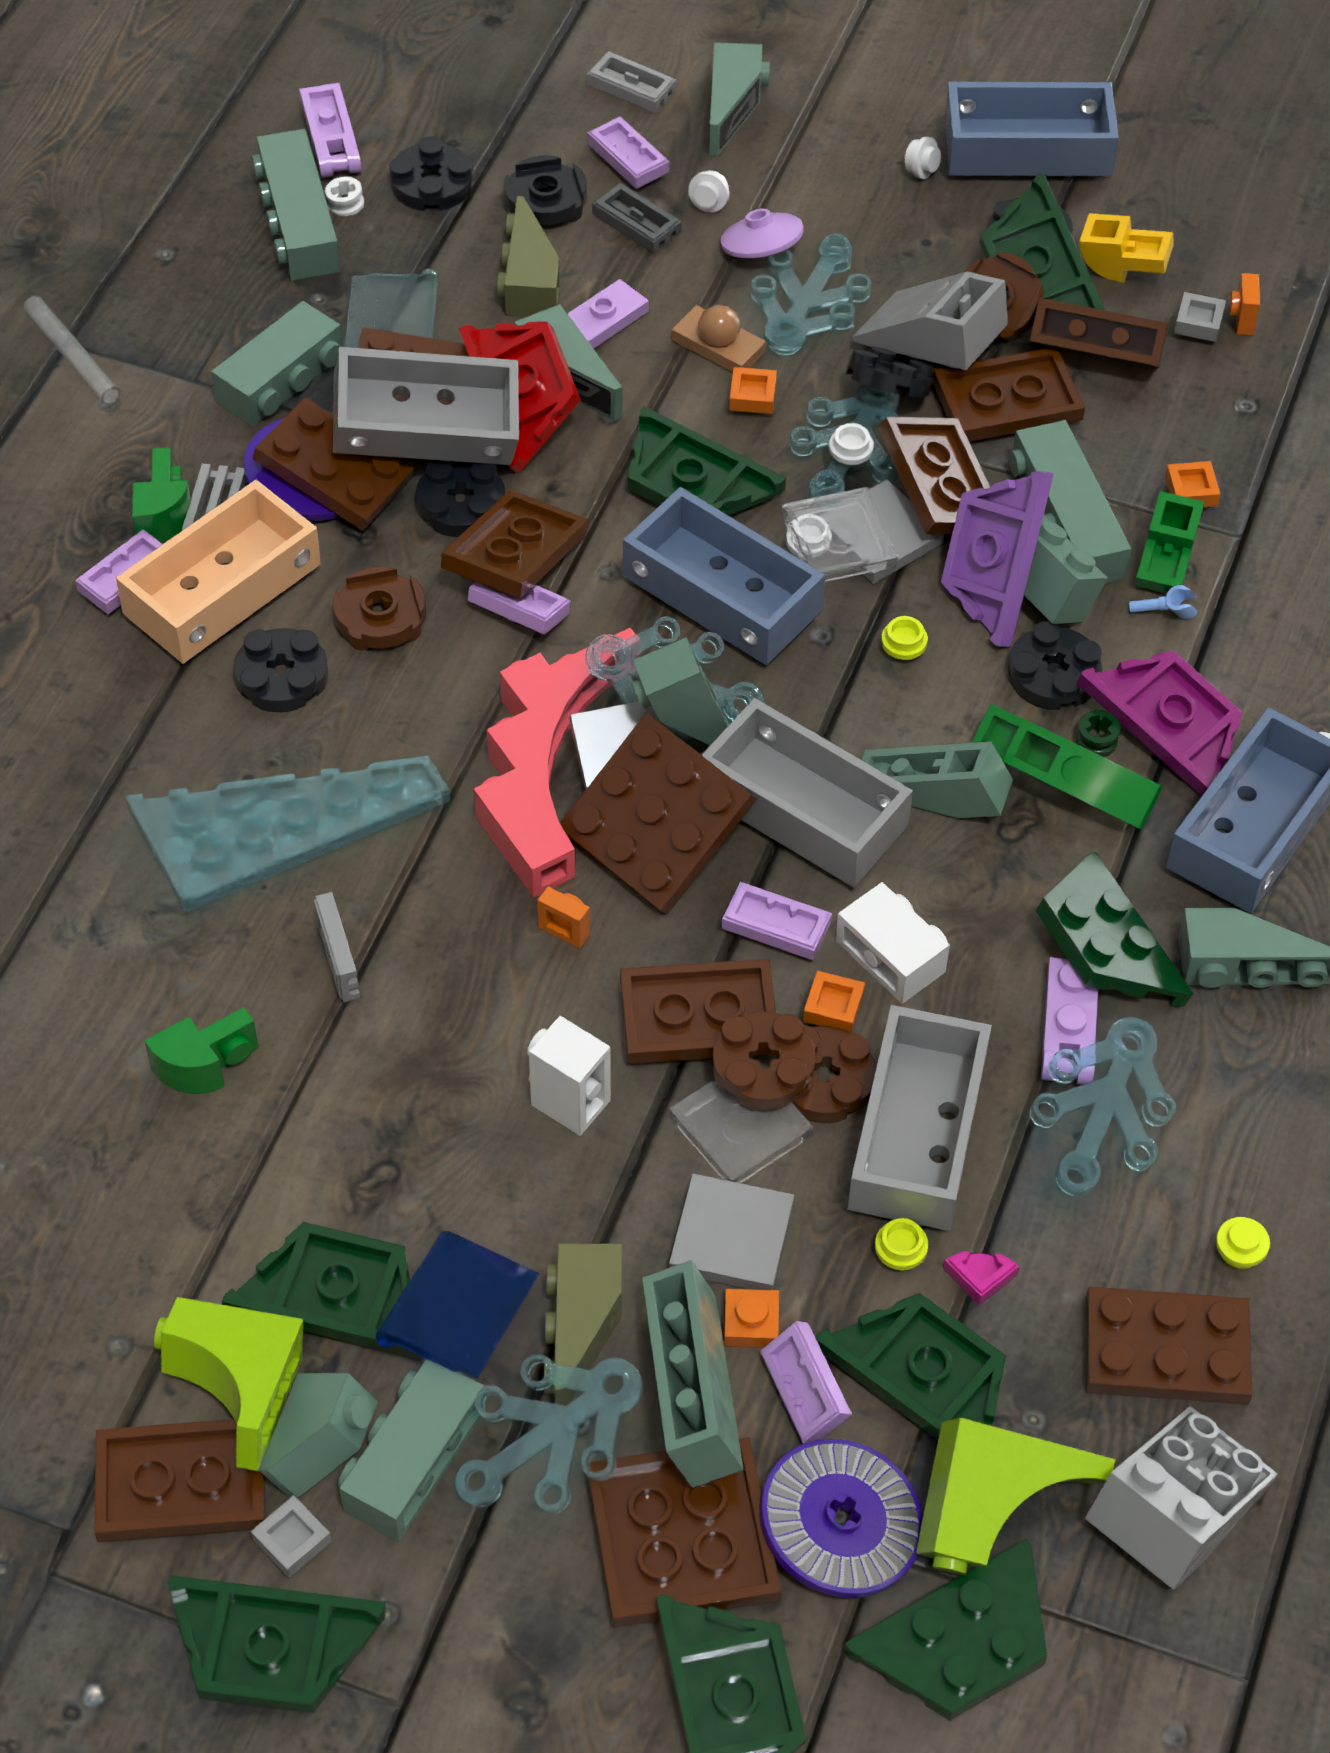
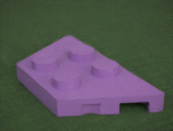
[941,471,1054,647]

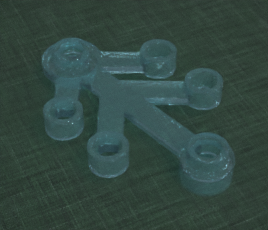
[751,234,872,355]
[790,384,899,511]
[585,616,764,746]
[1030,1017,1176,1196]
[455,1354,643,1513]

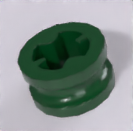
[1076,710,1121,757]

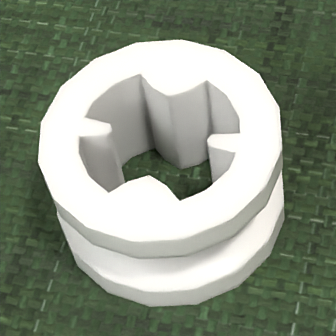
[325,177,364,216]

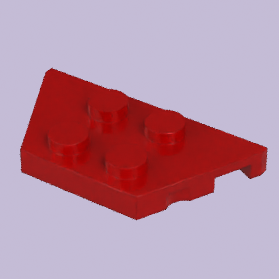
[459,321,581,474]

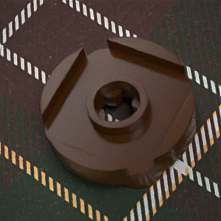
[964,253,1044,342]
[333,566,426,651]
[713,1012,816,1110]
[789,1026,876,1123]

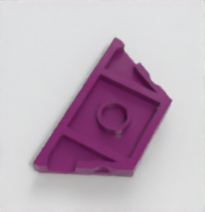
[1077,651,1243,796]

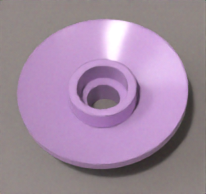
[721,209,804,258]

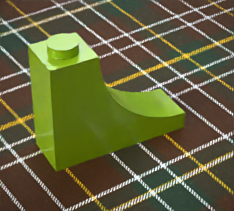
[154,1297,303,1471]
[916,1418,1116,1575]

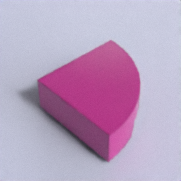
[943,1251,1019,1305]

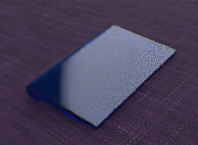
[376,1231,539,1379]

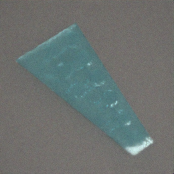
[125,756,450,912]

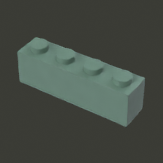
[251,129,340,281]
[1008,420,1131,583]
[642,1260,744,1488]

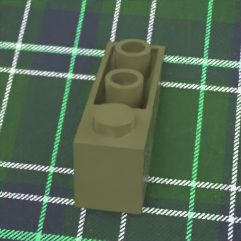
[497,196,560,317]
[544,1243,622,1414]

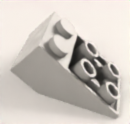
[853,272,1008,370]
[1085,1406,1278,1590]

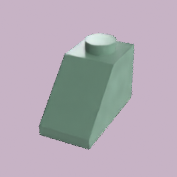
[259,1373,378,1498]

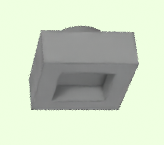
[1174,292,1226,342]
[251,1495,332,1578]

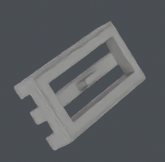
[587,51,677,113]
[182,463,246,531]
[314,892,360,1003]

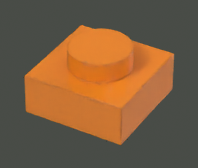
[1228,273,1260,335]
[729,367,777,414]
[1165,461,1221,507]
[537,886,590,949]
[803,970,865,1033]
[724,1289,779,1348]

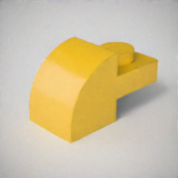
[1079,213,1174,283]

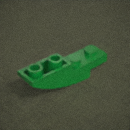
[971,704,1163,830]

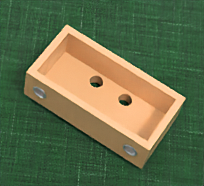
[116,480,321,664]

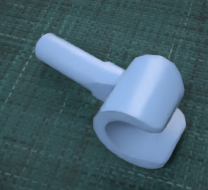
[1129,585,1197,620]

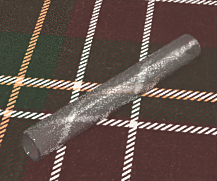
[24,296,121,405]

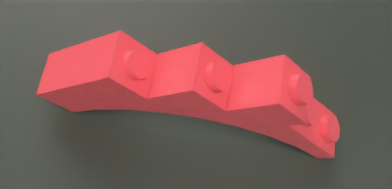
[474,628,640,898]

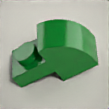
[132,448,191,543]
[1135,491,1205,593]
[144,1007,259,1094]

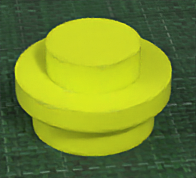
[881,616,928,660]
[1216,1217,1270,1269]
[875,1218,928,1270]

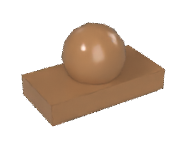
[671,304,766,372]

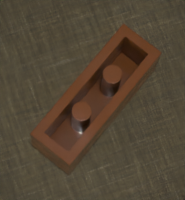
[1030,298,1169,366]

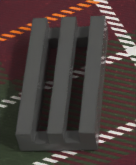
[592,183,682,253]

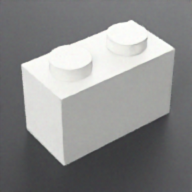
[835,882,950,1004]
[527,1016,611,1136]

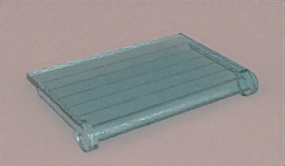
[344,269,438,348]

